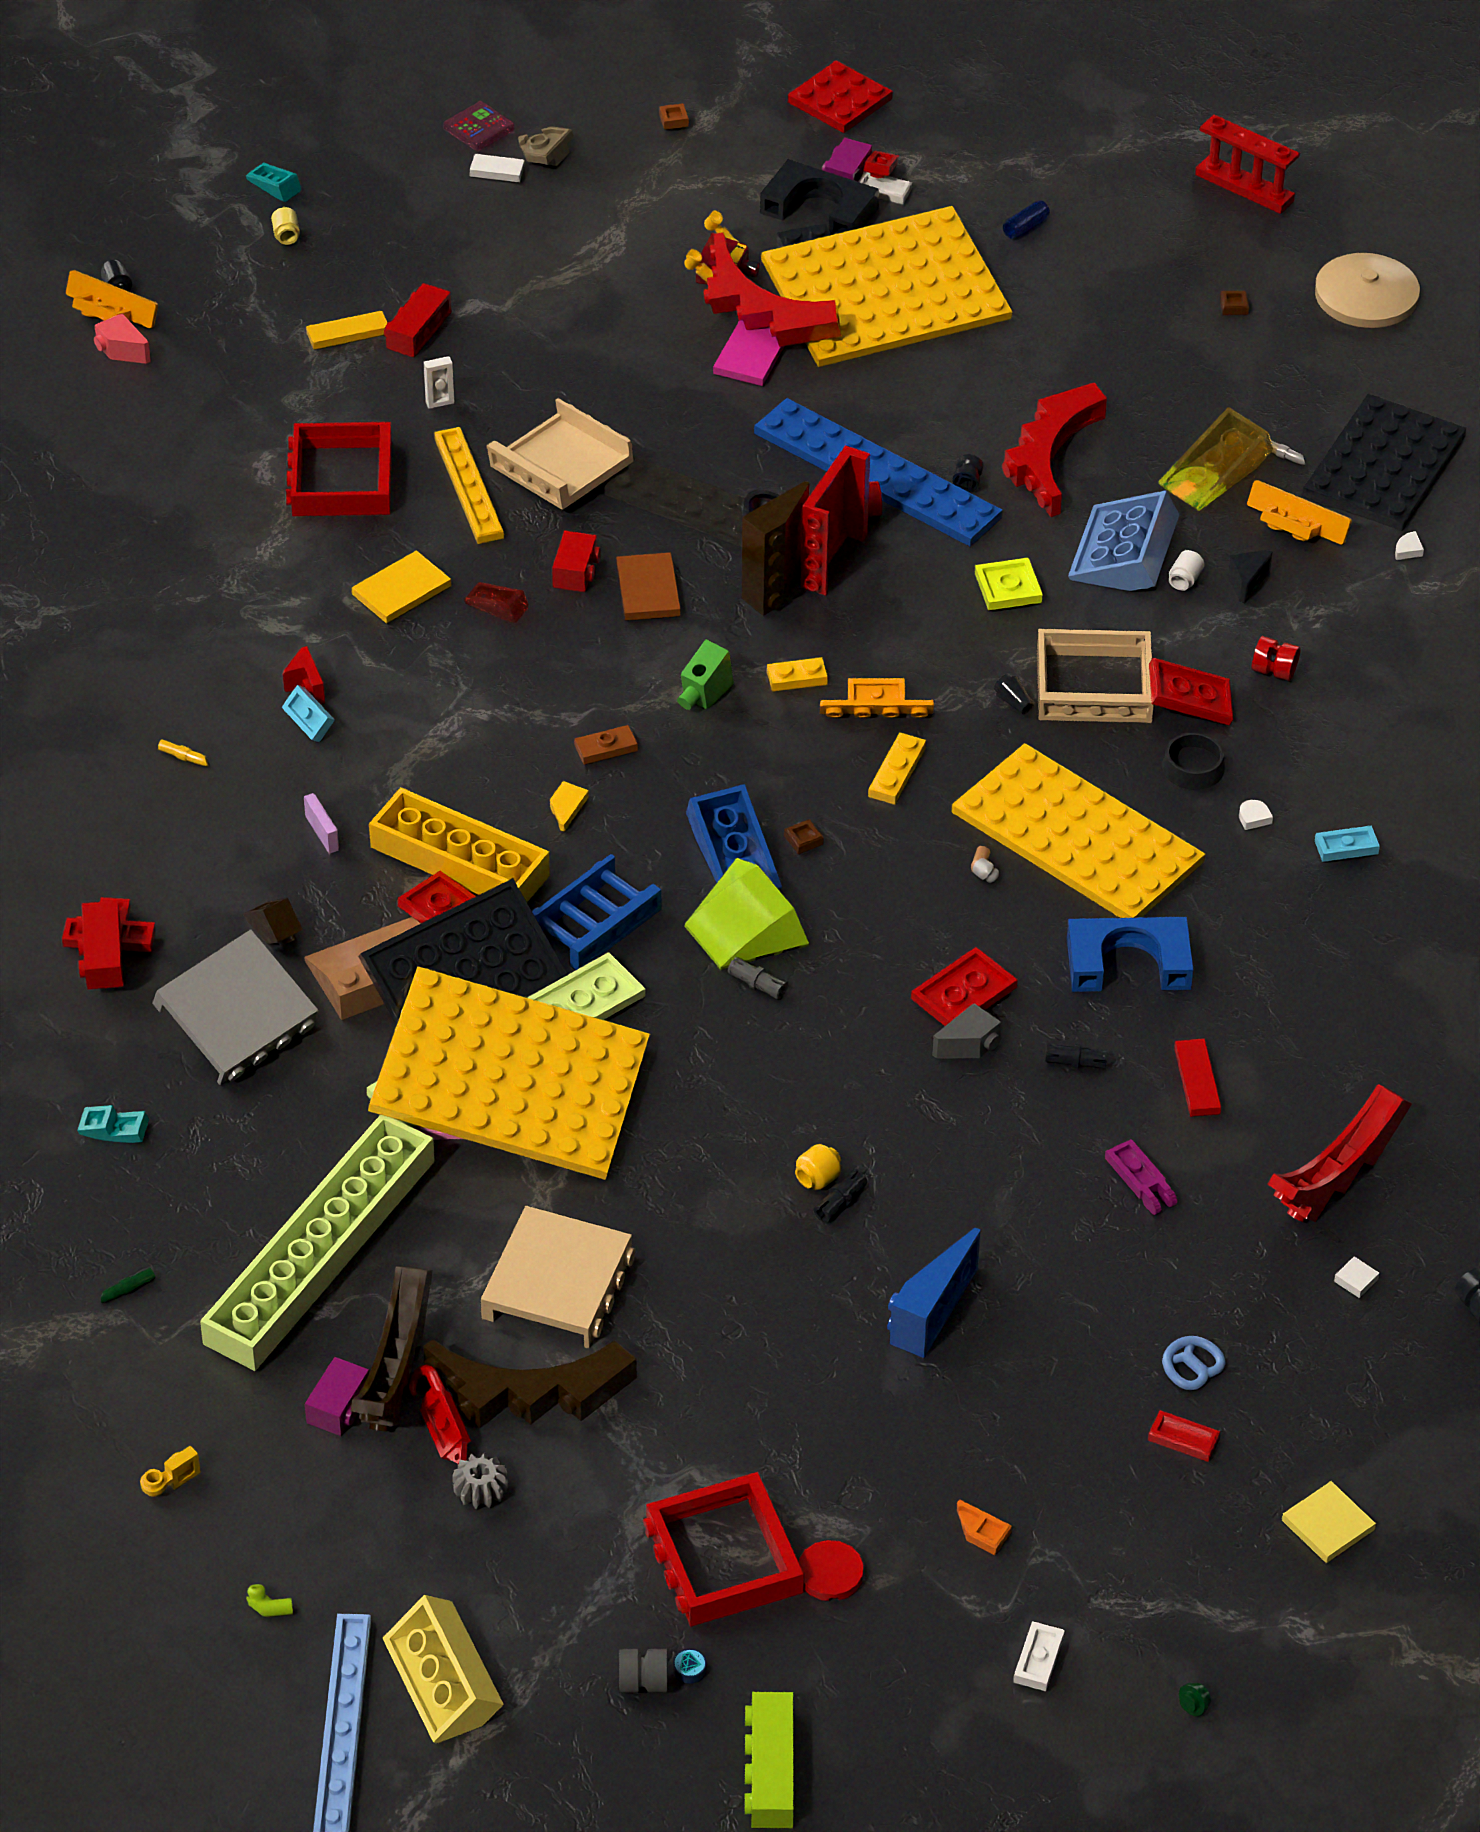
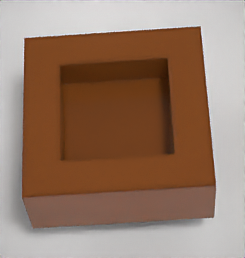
[659,103,689,130]

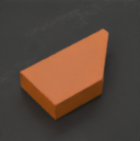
[957,1499,1012,1555]

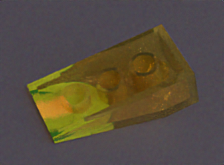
[1158,407,1274,511]

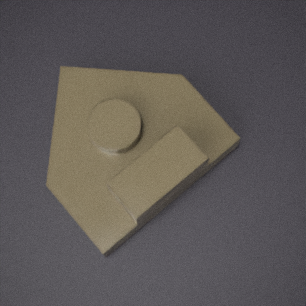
[518,127,574,166]

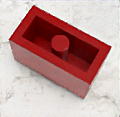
[552,530,601,592]

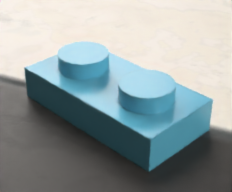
[282,685,335,742]
[1315,825,1380,862]

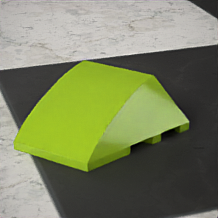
[684,858,809,970]

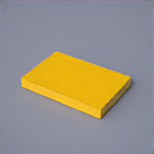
[352,550,451,624]

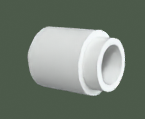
[1169,550,1205,591]

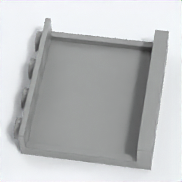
[152,929,318,1085]

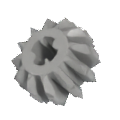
[452,1452,508,1509]

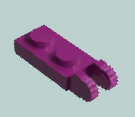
[1105,1139,1177,1215]

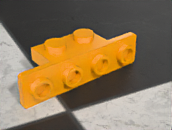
[66,270,158,328]
[1247,480,1352,544]
[820,678,934,718]

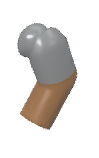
[971,846,999,883]

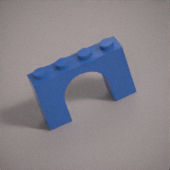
[1067,917,1193,992]

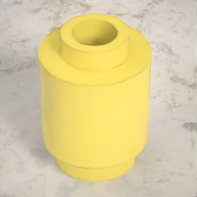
[271,207,300,245]

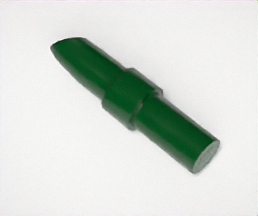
[101,1268,156,1303]

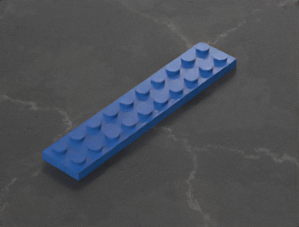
[754,398,1002,547]

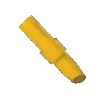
[158,739,209,766]

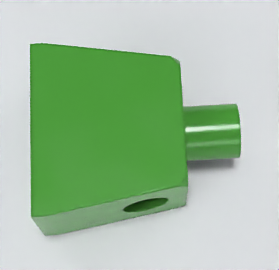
[677,639,734,710]

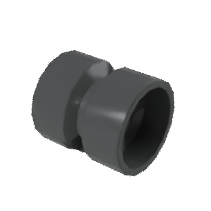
[619,1648,667,1693]

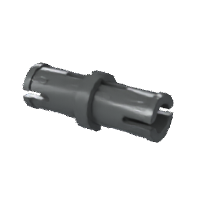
[728,957,788,1000]

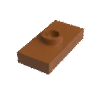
[574,725,638,765]

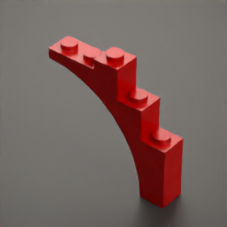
[704,232,841,347]
[1002,382,1107,517]
[1268,1084,1412,1222]

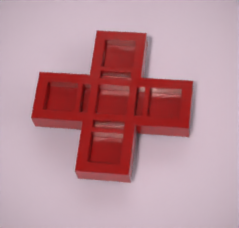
[62,897,156,952]

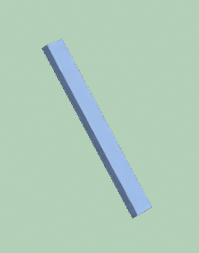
[313,1614,371,1832]

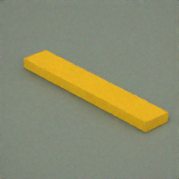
[434,427,504,544]

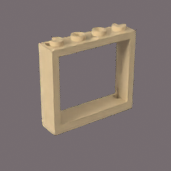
[1037,629,1153,723]

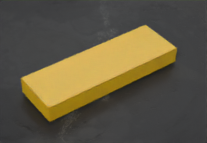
[306,311,387,349]

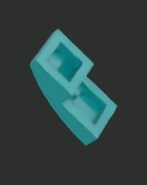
[77,1105,149,1143]

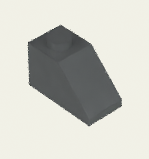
[932,1003,1001,1059]

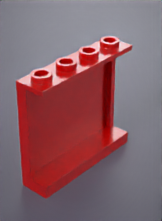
[801,445,870,596]

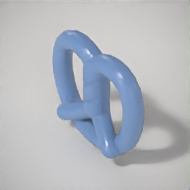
[1162,1336,1226,1390]

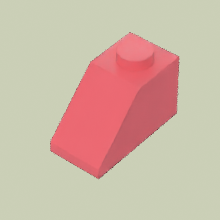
[94,314,151,364]

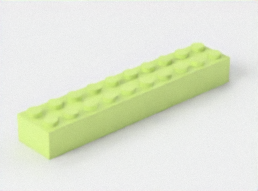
[200,1115,435,1371]

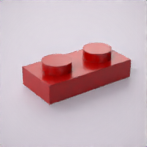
[864,150,899,178]

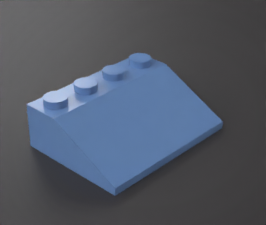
[1068,490,1179,591]

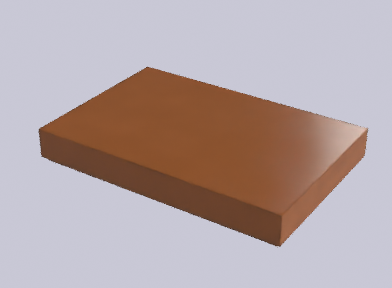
[616,552,680,620]

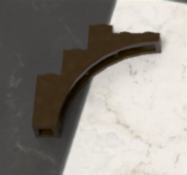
[350,1266,433,1431]
[423,1339,637,1428]

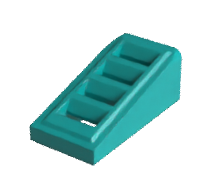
[246,163,301,202]

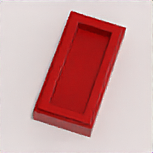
[1148,1410,1220,1462]

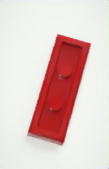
[1174,1039,1221,1117]

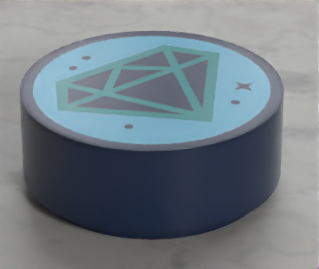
[673,1649,707,1684]

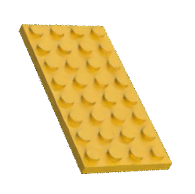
[952,743,1206,918]

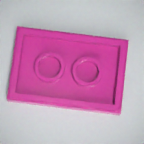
[713,320,785,386]

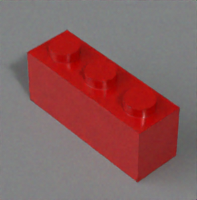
[384,283,452,358]
[77,900,123,990]

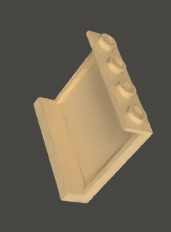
[487,398,634,510]
[481,1206,636,1348]

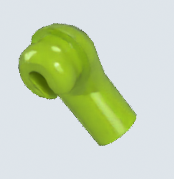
[246,1584,293,1617]

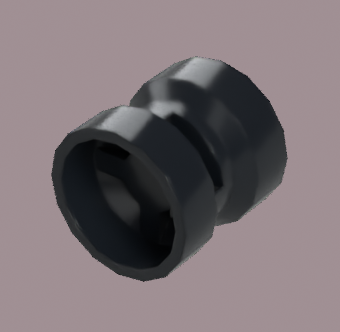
[952,454,984,492]

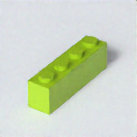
[745,1692,793,1828]

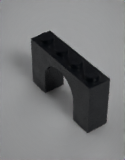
[760,159,879,235]

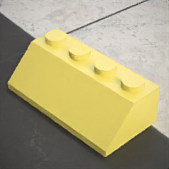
[383,1595,504,1743]

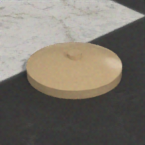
[1315,253,1420,328]

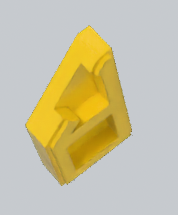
[550,781,589,832]

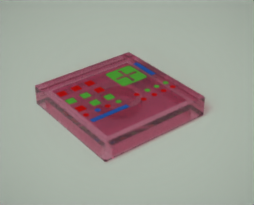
[443,101,514,151]

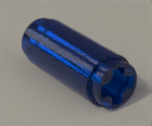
[1003,201,1050,239]

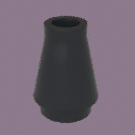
[994,673,1035,714]

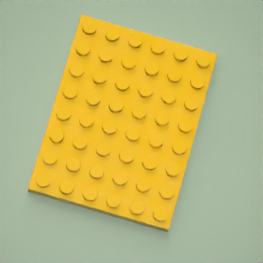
[761,206,1012,367]
[368,966,650,1180]

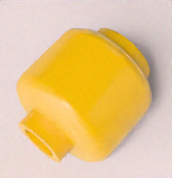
[795,1144,841,1190]

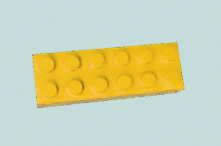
[369,787,550,902]

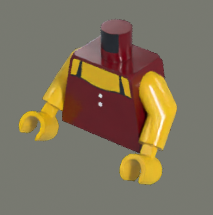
[684,210,760,284]

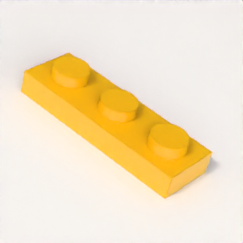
[868,732,926,805]

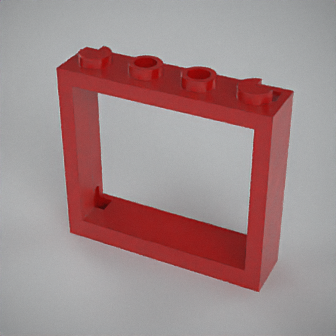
[286,422,392,516]
[642,1472,804,1627]

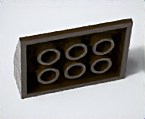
[742,480,810,616]

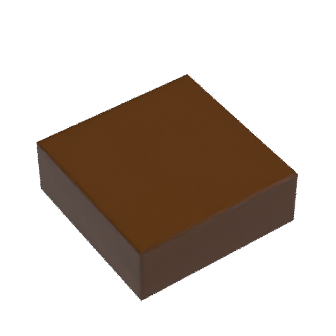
[1220,291,1249,315]
[784,819,824,854]

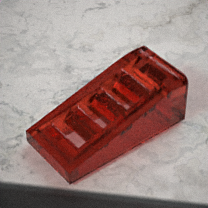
[464,582,528,623]

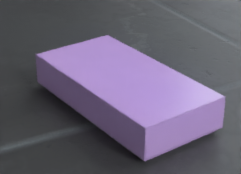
[304,793,339,854]

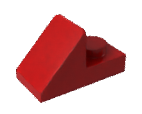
[283,646,325,704]

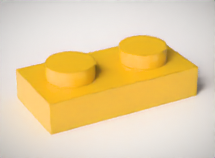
[767,657,827,692]

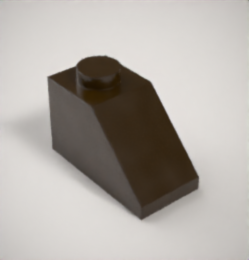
[243,898,303,946]

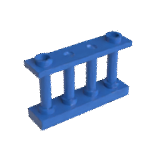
[532,854,662,970]

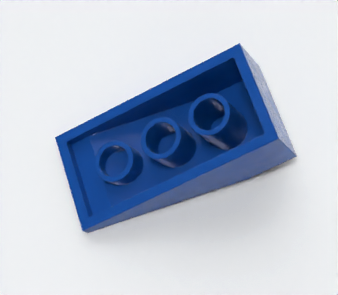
[686,784,782,890]
[887,1228,981,1358]

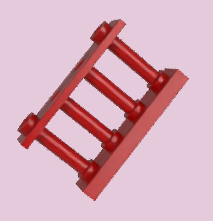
[1195,114,1300,214]

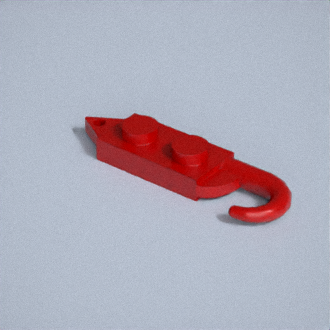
[409,1365,471,1464]

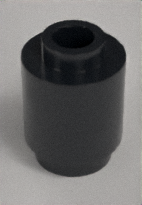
[101,260,132,292]

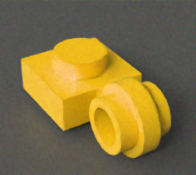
[140,1446,201,1497]

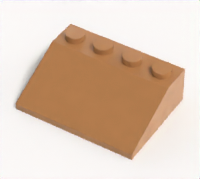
[304,917,421,1020]

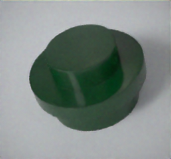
[1179,1683,1211,1716]

